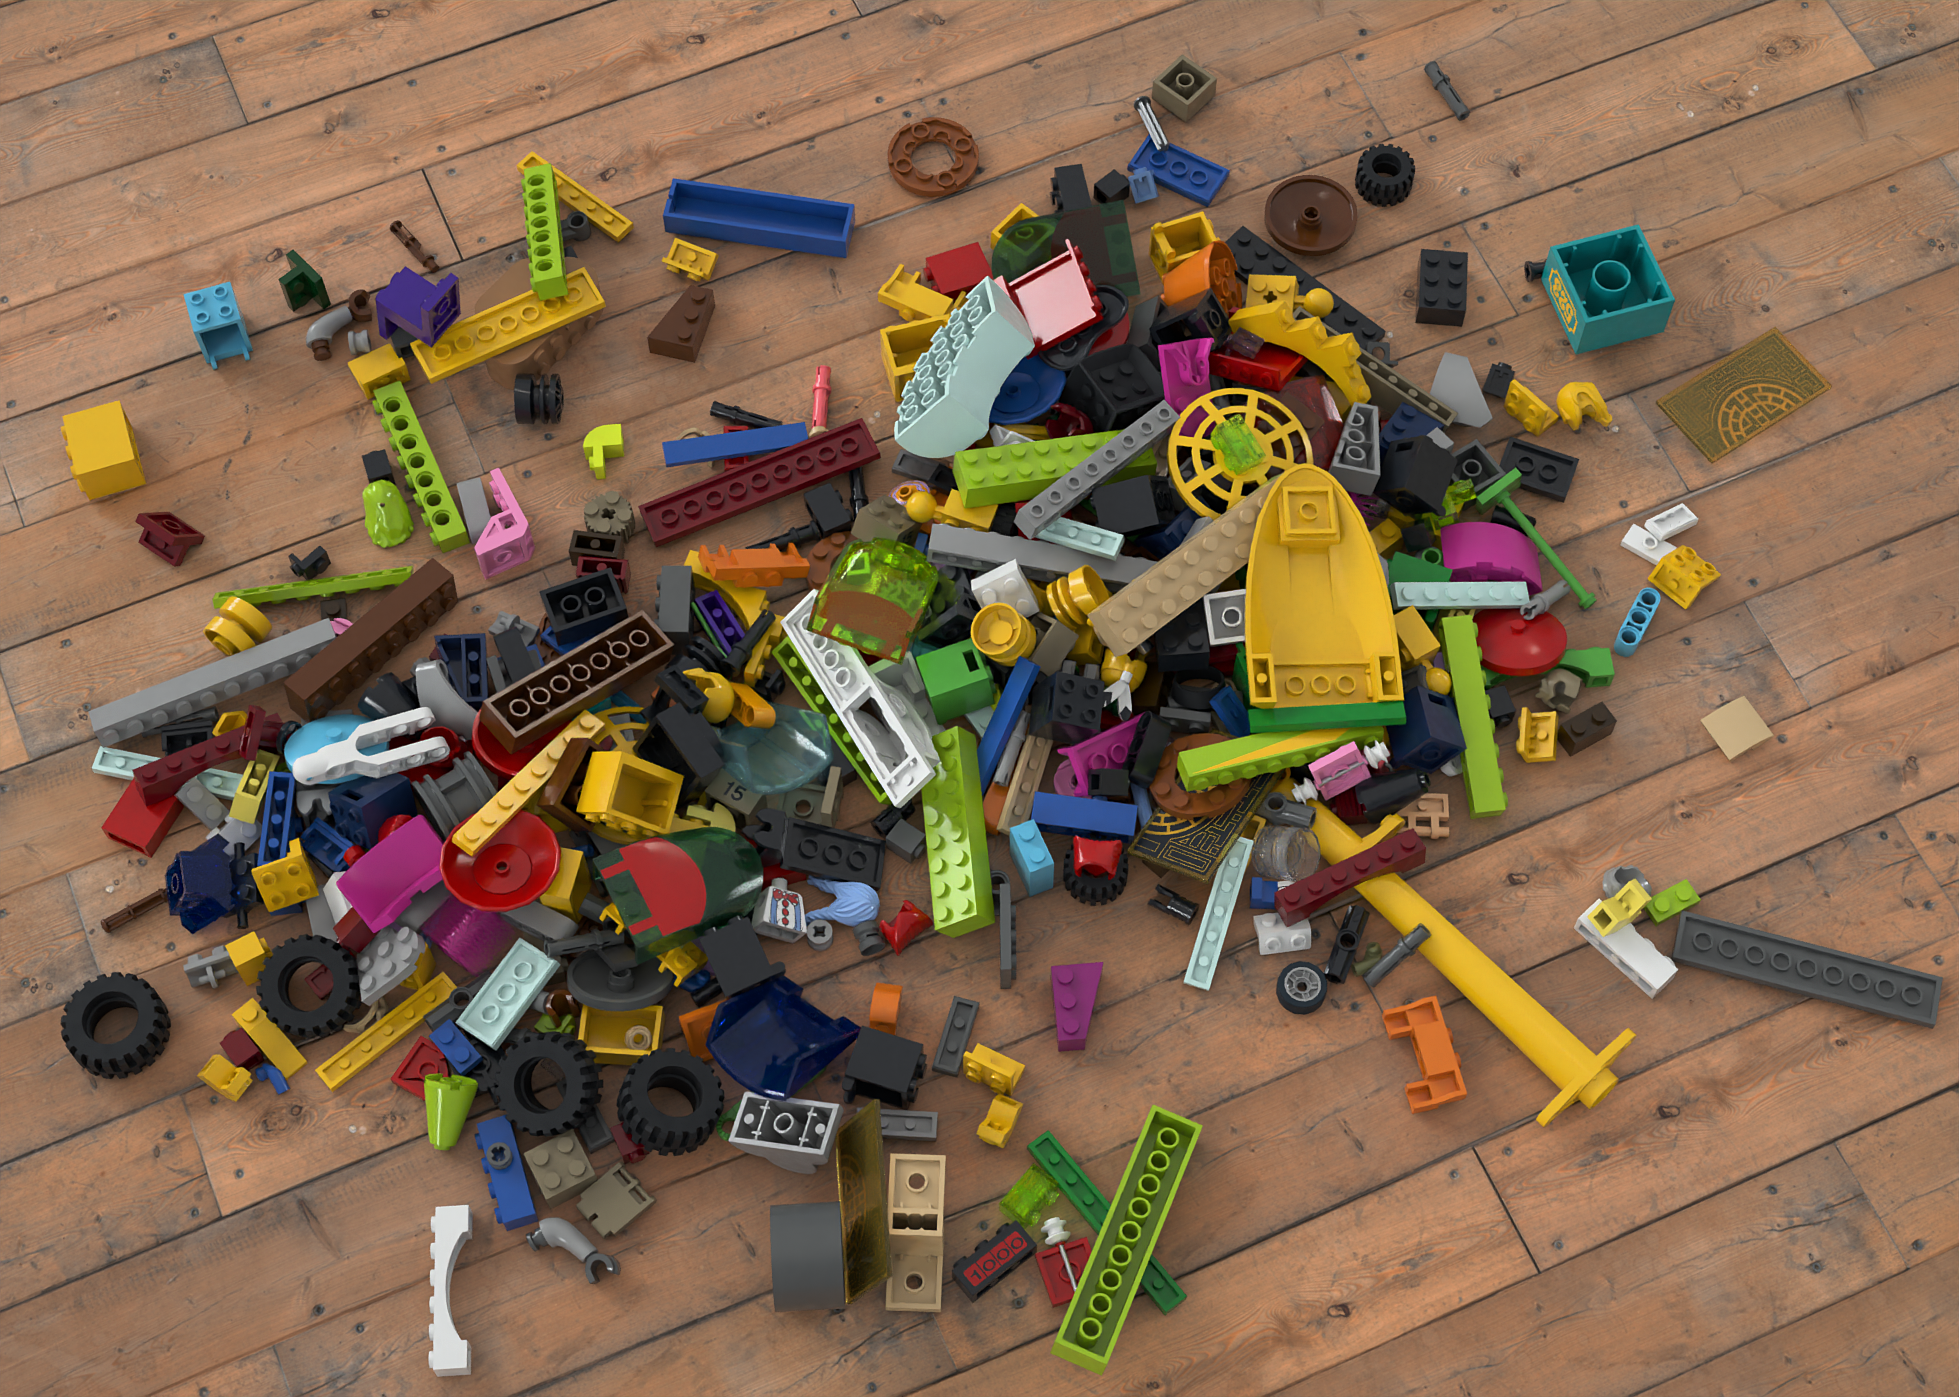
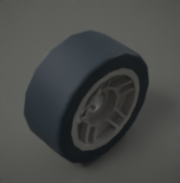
[1276,961,1327,1015]

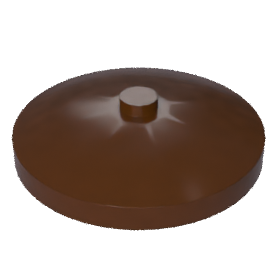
[1264,175,1358,256]

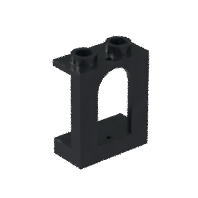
[639,665,709,724]

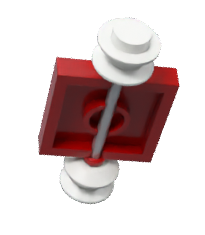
[1035,1217,1092,1308]

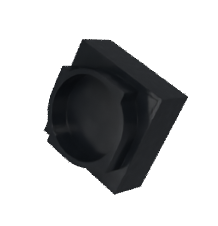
[632,702,728,810]

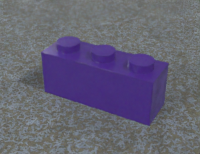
[694,589,748,665]

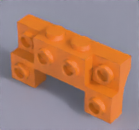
[698,543,810,588]
[1382,995,1467,1114]

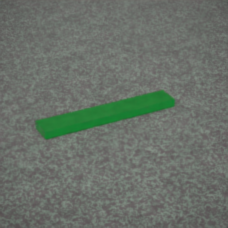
[1248,701,1406,733]

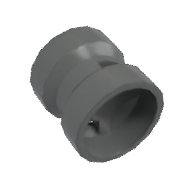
[852,920,886,956]

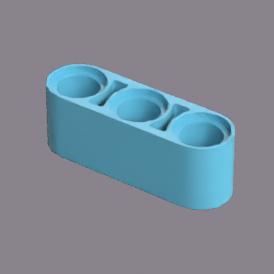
[1614,588,1661,657]

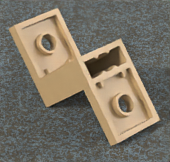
[885,1153,946,1312]

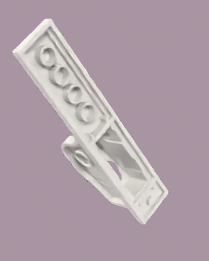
[780,589,940,808]

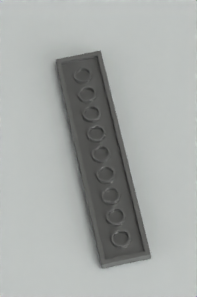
[1671,910,1943,1029]

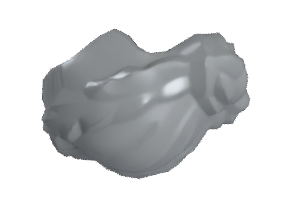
[1602,865,1652,898]

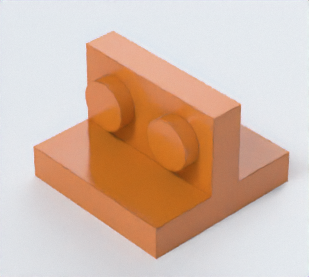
[678,998,745,1062]

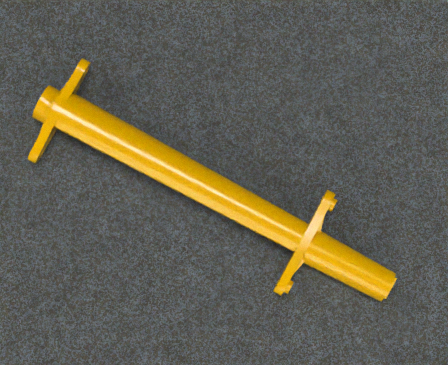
[1271,776,1637,1128]

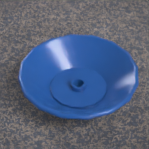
[989,355,1066,425]

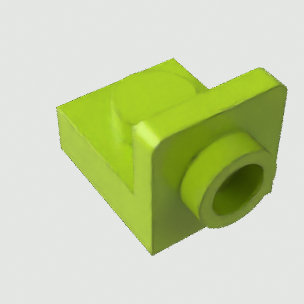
[534,1013,576,1035]

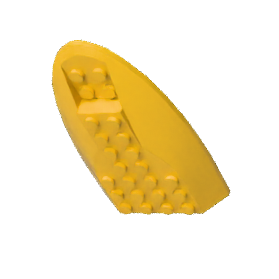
[1245,463,1404,709]

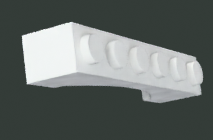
[428,1205,473,1377]

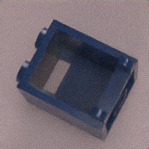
[1386,686,1467,774]
[328,773,418,850]

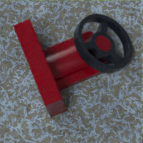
[239,705,302,761]

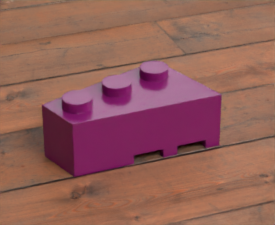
[1050,962,1103,1052]

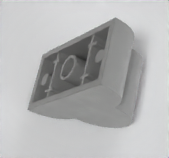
[728,1091,844,1174]

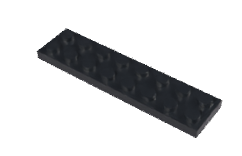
[1225,226,1386,351]

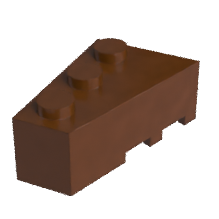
[647,285,715,363]

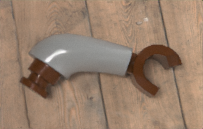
[306,290,372,361]
[528,989,581,1028]

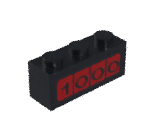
[952,1220,1037,1303]

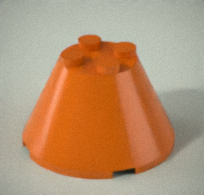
[1161,240,1242,322]

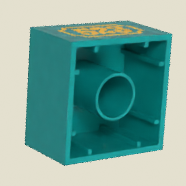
[1541,224,1675,355]

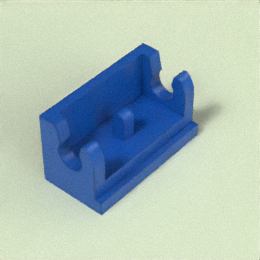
[301,817,355,872]

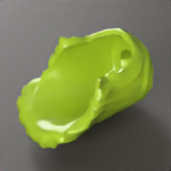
[362,480,414,548]

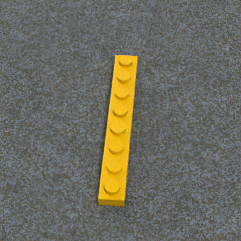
[452,709,605,857]

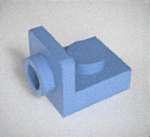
[1128,167,1159,204]

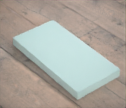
[455,938,560,1050]

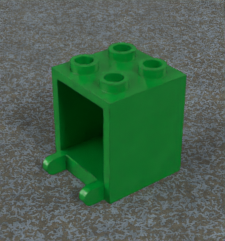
[1387,551,1453,632]

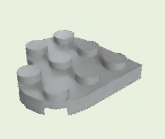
[356,925,425,1006]

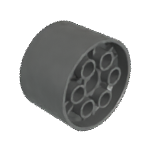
[770,1201,845,1312]

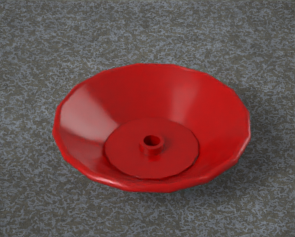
[439,809,561,912]

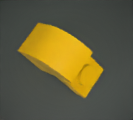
[197,1054,253,1102]
[976,1093,1023,1148]

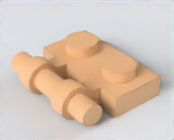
[1396,793,1449,839]

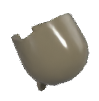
[1535,669,1582,714]

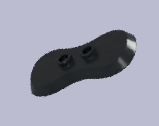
[1038,284,1129,371]

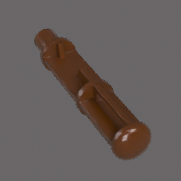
[390,220,439,273]
[101,884,178,933]

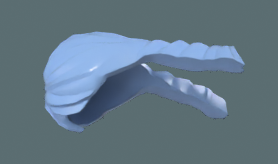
[805,875,880,927]

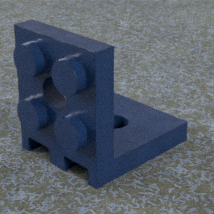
[1134,495,1212,560]

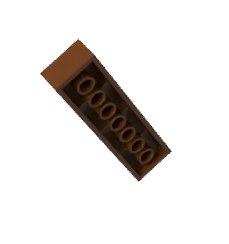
[283,558,458,723]
[479,610,674,755]

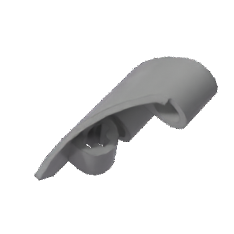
[1430,352,1493,428]
[416,659,478,740]

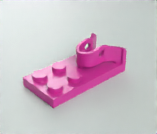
[1158,338,1216,437]
[1057,712,1145,797]

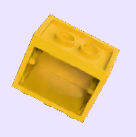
[880,314,950,402]
[61,400,146,500]
[576,751,684,839]

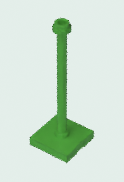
[1476,467,1597,610]

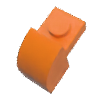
[869,983,903,1036]

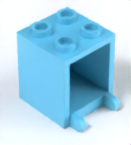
[183,282,253,370]

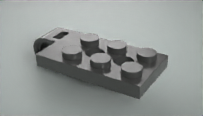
[990,870,1017,989]

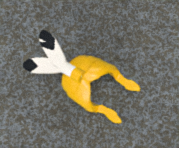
[1100,647,1149,721]

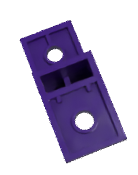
[375,266,461,348]

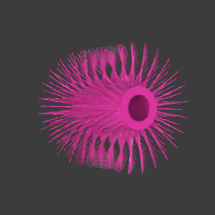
[419,892,516,977]

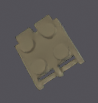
[576,1161,657,1239]

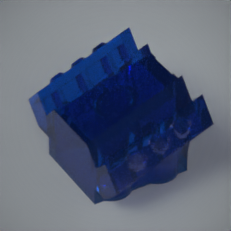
[164,834,238,934]

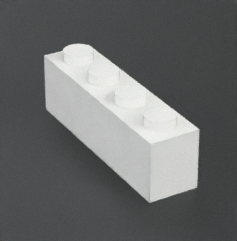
[1574,899,1678,999]

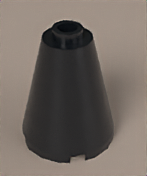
[358,672,428,741]
[1355,769,1431,825]

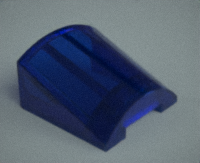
[705,976,861,1101]

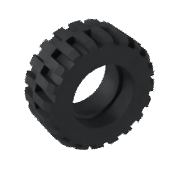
[256,934,362,1039]
[60,972,171,1079]
[494,1031,603,1137]
[616,1048,725,1156]

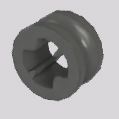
[486,1142,513,1170]

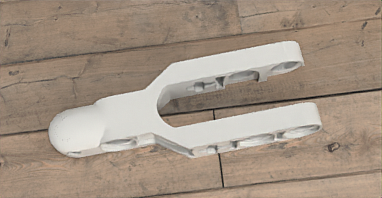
[292,707,450,785]

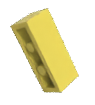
[229,749,280,824]

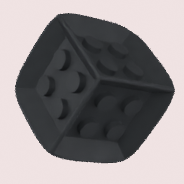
[1059,344,1165,433]

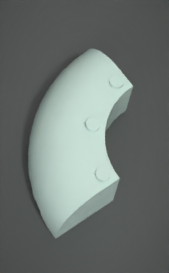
[894,276,1035,458]

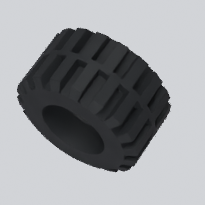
[1355,144,1415,207]
[1063,834,1129,906]

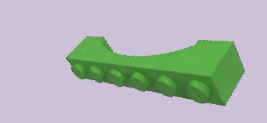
[1480,647,1615,691]

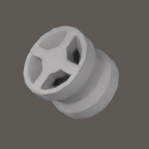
[348,329,371,355]
[807,919,833,951]

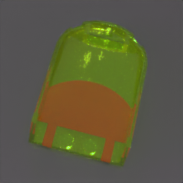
[806,537,939,665]

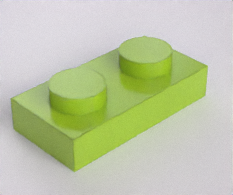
[1643,879,1701,926]

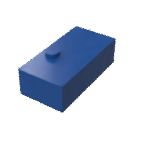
[1031,791,1138,844]

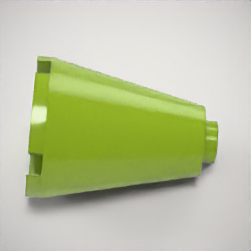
[424,1073,478,1150]

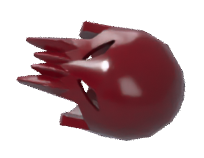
[1045,403,1095,439]

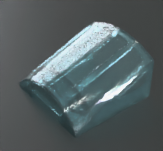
[711,701,834,795]

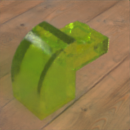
[1430,479,1476,531]

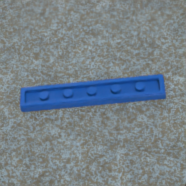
[662,422,808,468]
[977,656,1041,796]

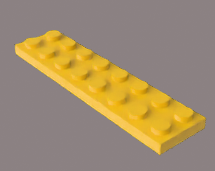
[410,267,606,384]

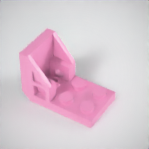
[474,468,535,580]

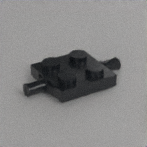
[217,842,264,929]
[445,1026,506,1105]

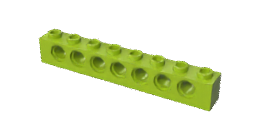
[521,163,568,301]
[372,381,470,553]

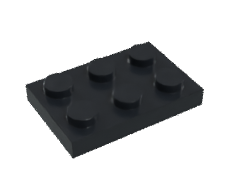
[1499,437,1579,503]

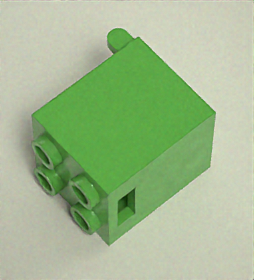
[915,638,997,725]

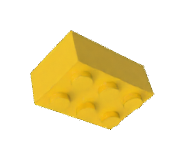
[540,847,592,924]
[578,1004,666,1065]

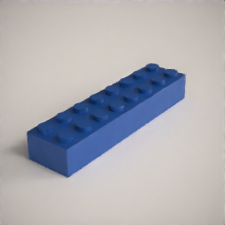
[663,178,855,258]

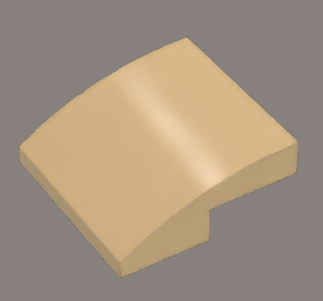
[1700,696,1774,762]

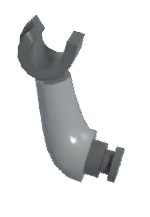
[526,1217,621,1284]

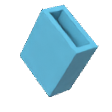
[1009,819,1054,897]

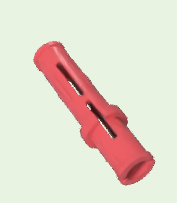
[811,365,831,429]

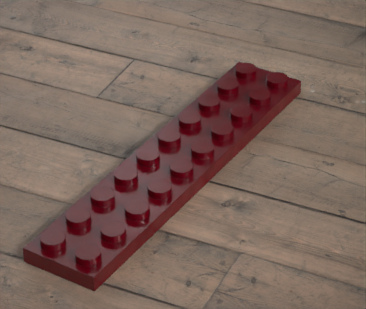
[638,418,881,548]

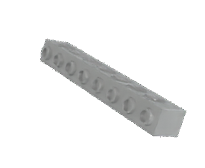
[1014,400,1181,540]

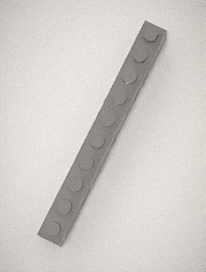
[926,523,1158,594]
[88,618,337,748]

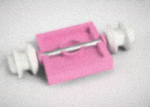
[1291,740,1390,805]

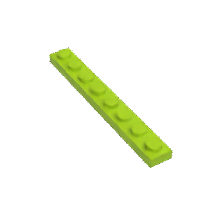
[212,566,414,609]

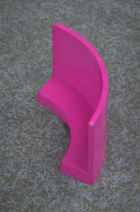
[1440,522,1543,596]
[336,815,444,933]

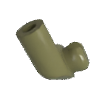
[1351,942,1382,977]

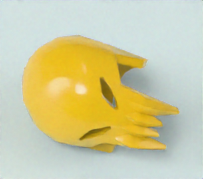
[683,668,735,723]

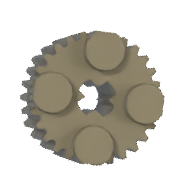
[584,491,635,544]

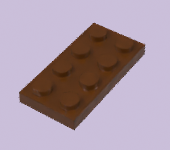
[1237,392,1325,490]

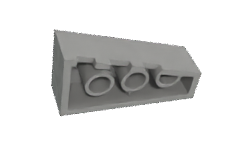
[1328,402,1380,496]

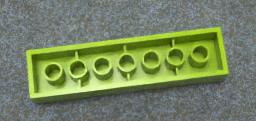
[953,429,1158,508]
[921,726,996,938]

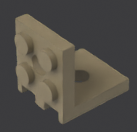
[776,766,844,828]

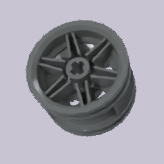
[411,751,497,842]

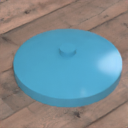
[284,714,389,784]

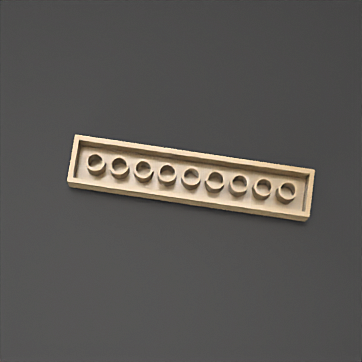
[1087,473,1283,657]

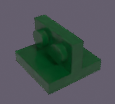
[278,250,331,312]

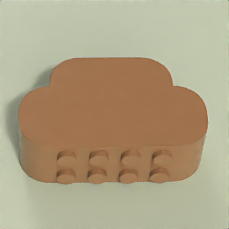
[475,257,603,390]

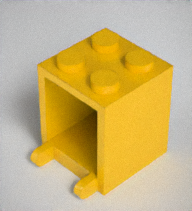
[1149,211,1220,286]

